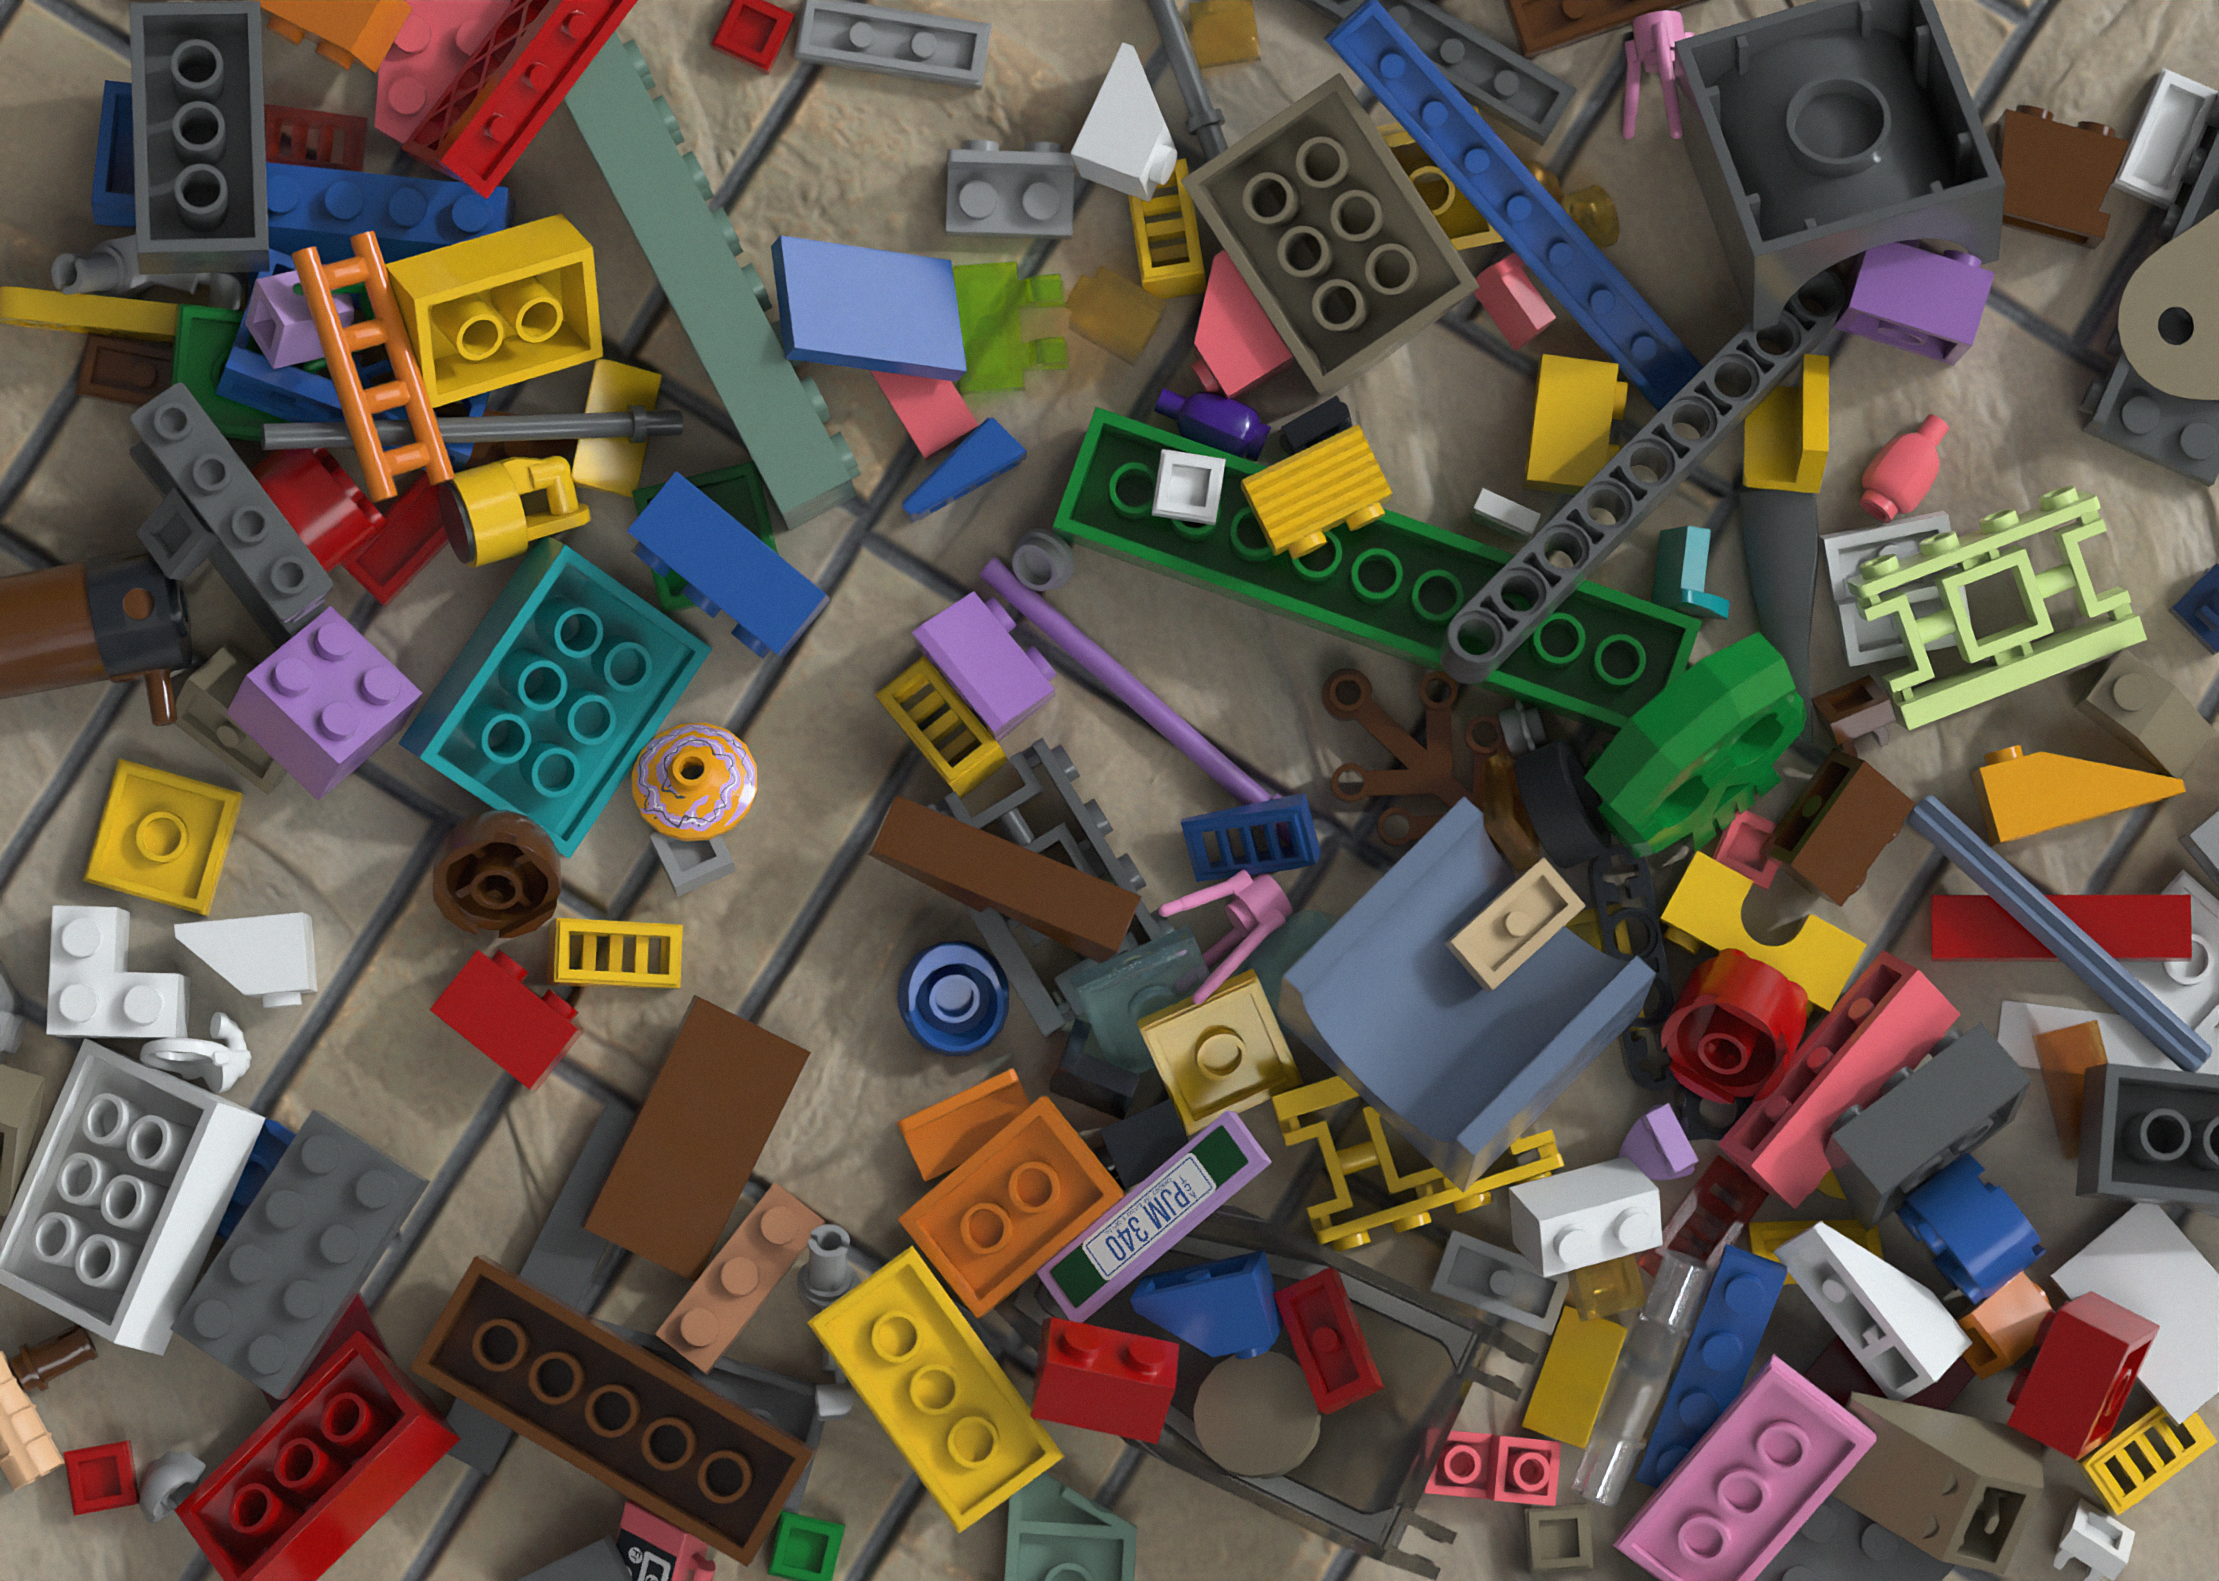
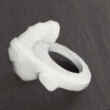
[140,1012,252,1094]

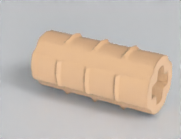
[0,1350,65,1491]

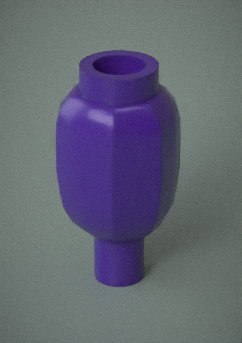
[1154,388,1271,462]

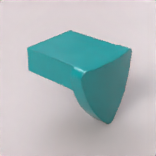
[1651,525,1730,620]

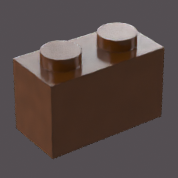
[1759,748,1916,907]

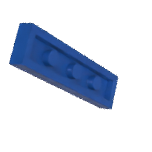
[1635,1244,1787,1489]

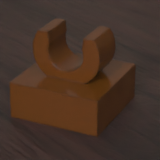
[1811,675,1896,757]

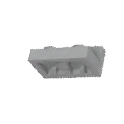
[946,140,1075,240]

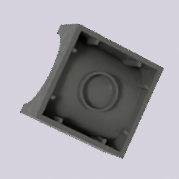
[1674,0,2006,331]

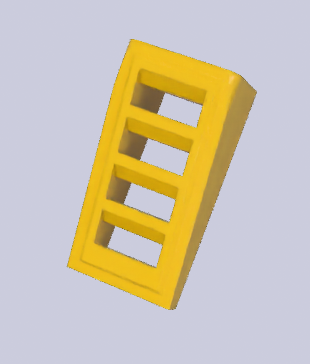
[1128,158,1207,301]
[874,655,1008,799]
[546,918,683,989]
[2073,1403,2217,1517]

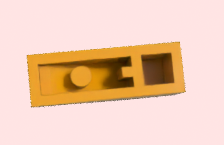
[1970,745,2186,847]

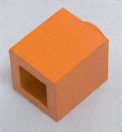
[1954,1272,2054,1381]

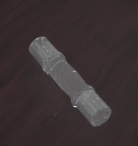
[1570,1250,1714,1507]

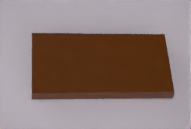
[580,995,811,1282]

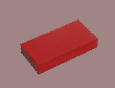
[340,471,449,608]

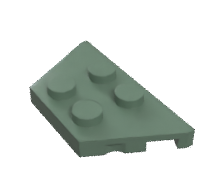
[1004,1472,1137,1581]

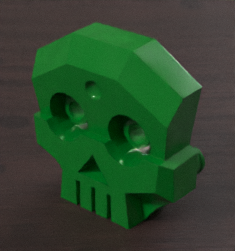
[1584,632,1807,858]

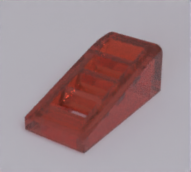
[264,104,368,172]
[1637,1154,1769,1301]

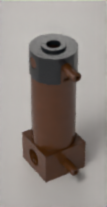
[0,547,192,726]

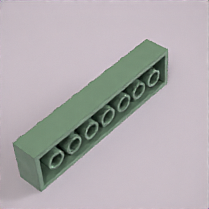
[563,31,861,531]

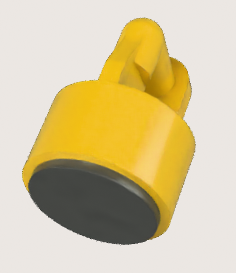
[438,456,591,568]

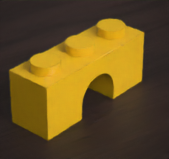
[1658,850,1867,1018]

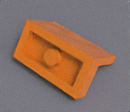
[896,1068,1031,1182]

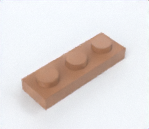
[655,1182,825,1376]

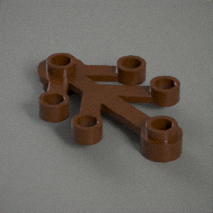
[1321,668,1519,855]

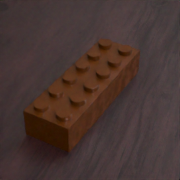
[409,1255,817,1567]

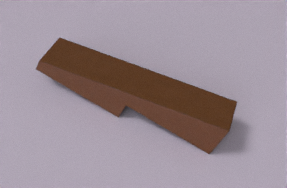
[868,795,1142,964]

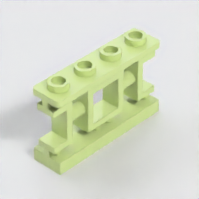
[1846,486,2147,730]

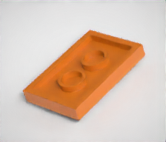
[897,1096,1127,1319]

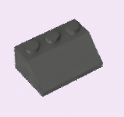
[1824,1022,2032,1232]

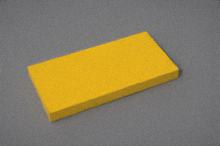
[807,1246,1064,1533]

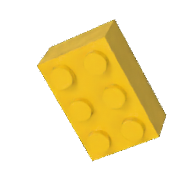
[385,213,603,408]

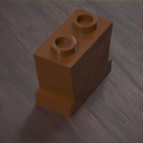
[1994,105,2130,250]

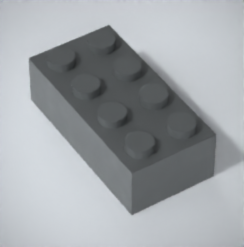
[129,1,270,275]
[2076,1063,2219,1211]
[170,1109,431,1400]

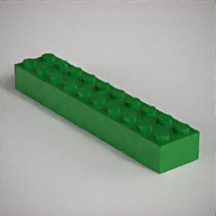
[1052,407,1702,735]

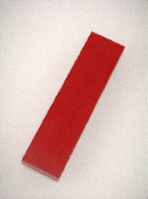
[1931,894,2192,962]

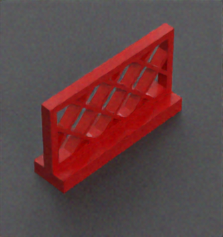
[401,0,638,199]

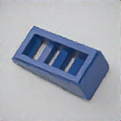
[902,417,1027,523]
[1181,792,1321,882]

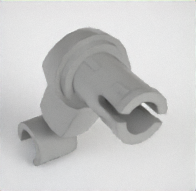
[51,234,247,310]
[797,1224,861,1421]

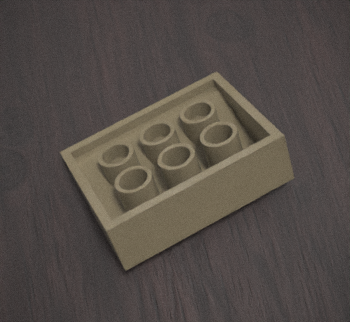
[1181,73,1481,396]

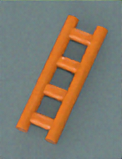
[291,231,456,503]

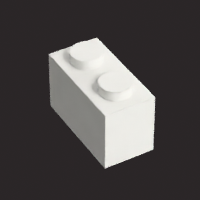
[1509,1156,1663,1278]

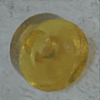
[1563,185,1620,250]

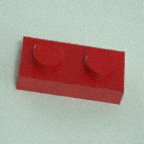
[1273,1267,1384,1415]

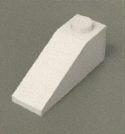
[1773,1221,1972,1402]

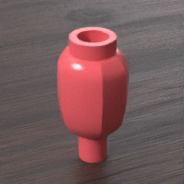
[1859,414,1949,523]

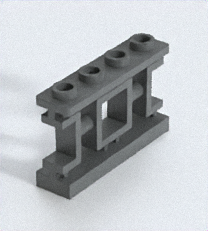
[130,383,333,650]
[927,737,1180,1039]

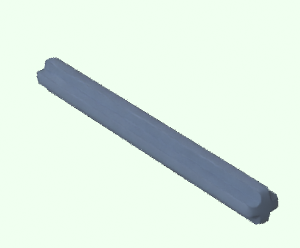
[1908,795,2212,1072]

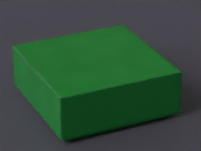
[767,1510,846,1581]

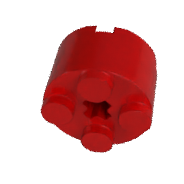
[250,448,388,573]
[1661,948,1808,1104]

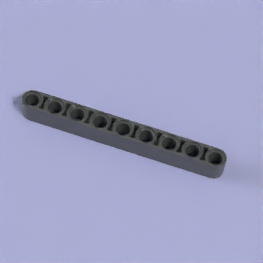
[1439,269,1846,684]

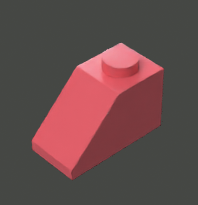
[1190,250,1293,400]

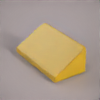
[571,358,662,499]
[1521,1305,1628,1449]

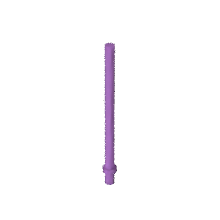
[979,557,1292,845]

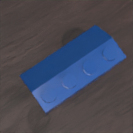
[248,162,516,311]

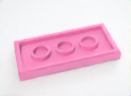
[1613,1354,1877,1581]

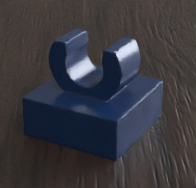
[2168,563,2219,655]

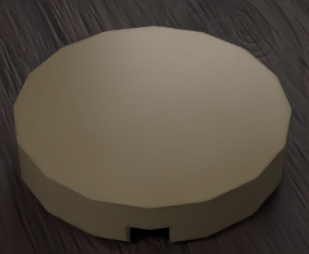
[1193,1351,1321,1480]

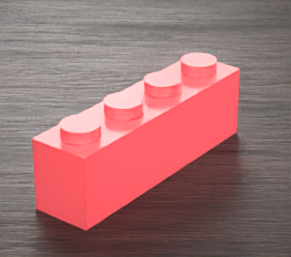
[1717,950,1961,1210]

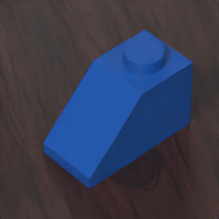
[1130,1250,1284,1359]

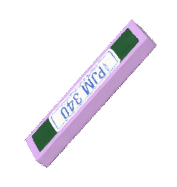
[1036,1110,1272,1323]

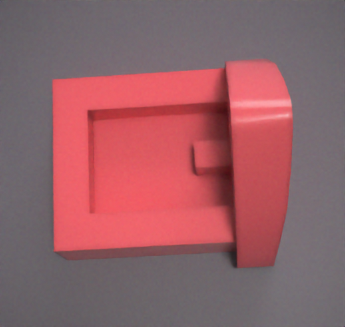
[1473,251,1556,352]

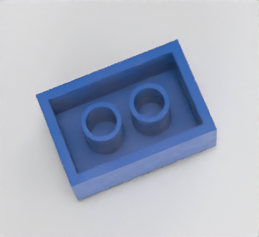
[627,471,831,659]

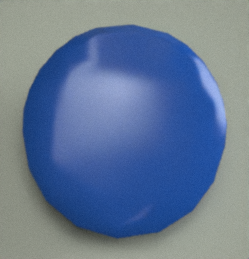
[897,940,1009,1057]

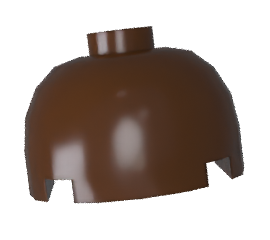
[433,810,562,938]

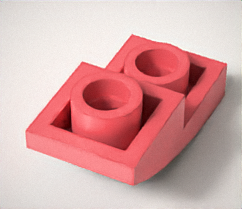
[1418,1428,1561,1506]

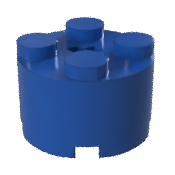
[1895,1151,2047,1305]

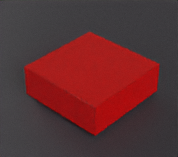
[710,0,796,75]
[63,1440,140,1516]

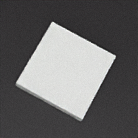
[2118,870,2219,1039]

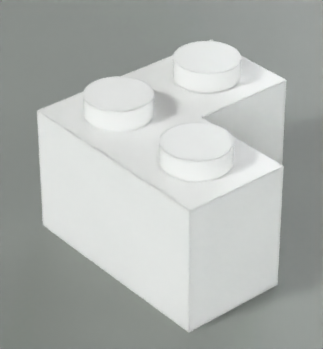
[47,905,191,1040]

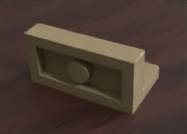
[174,643,287,795]

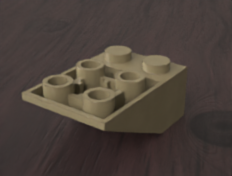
[1830,1392,2044,1574]

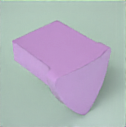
[1617,1103,1698,1181]

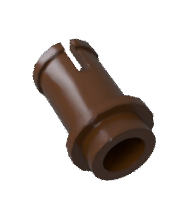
[10,1323,99,1392]

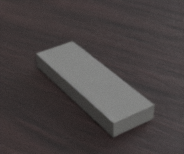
[795,0,992,90]

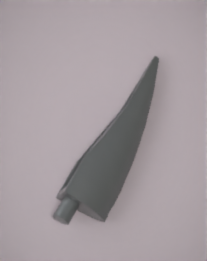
[1738,489,1820,744]

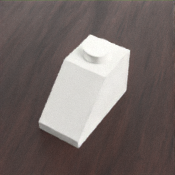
[1070,42,1177,202]
[174,912,318,1008]

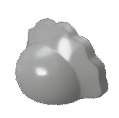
[139,1451,206,1524]

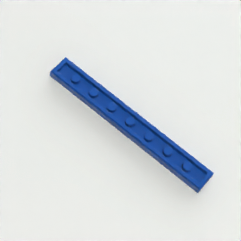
[1323,0,1704,413]

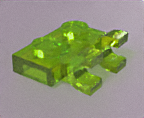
[953,261,1069,395]

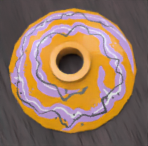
[632,723,758,842]

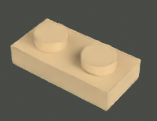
[1444,857,1586,993]

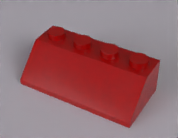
[174,1330,461,1581]

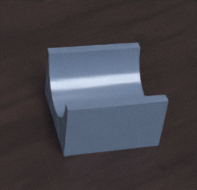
[1276,797,1656,1193]

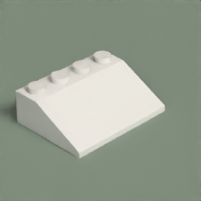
[0,1038,266,1356]

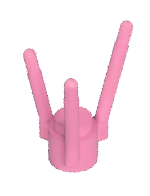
[1622,10,1694,140]
[1158,869,1293,1004]

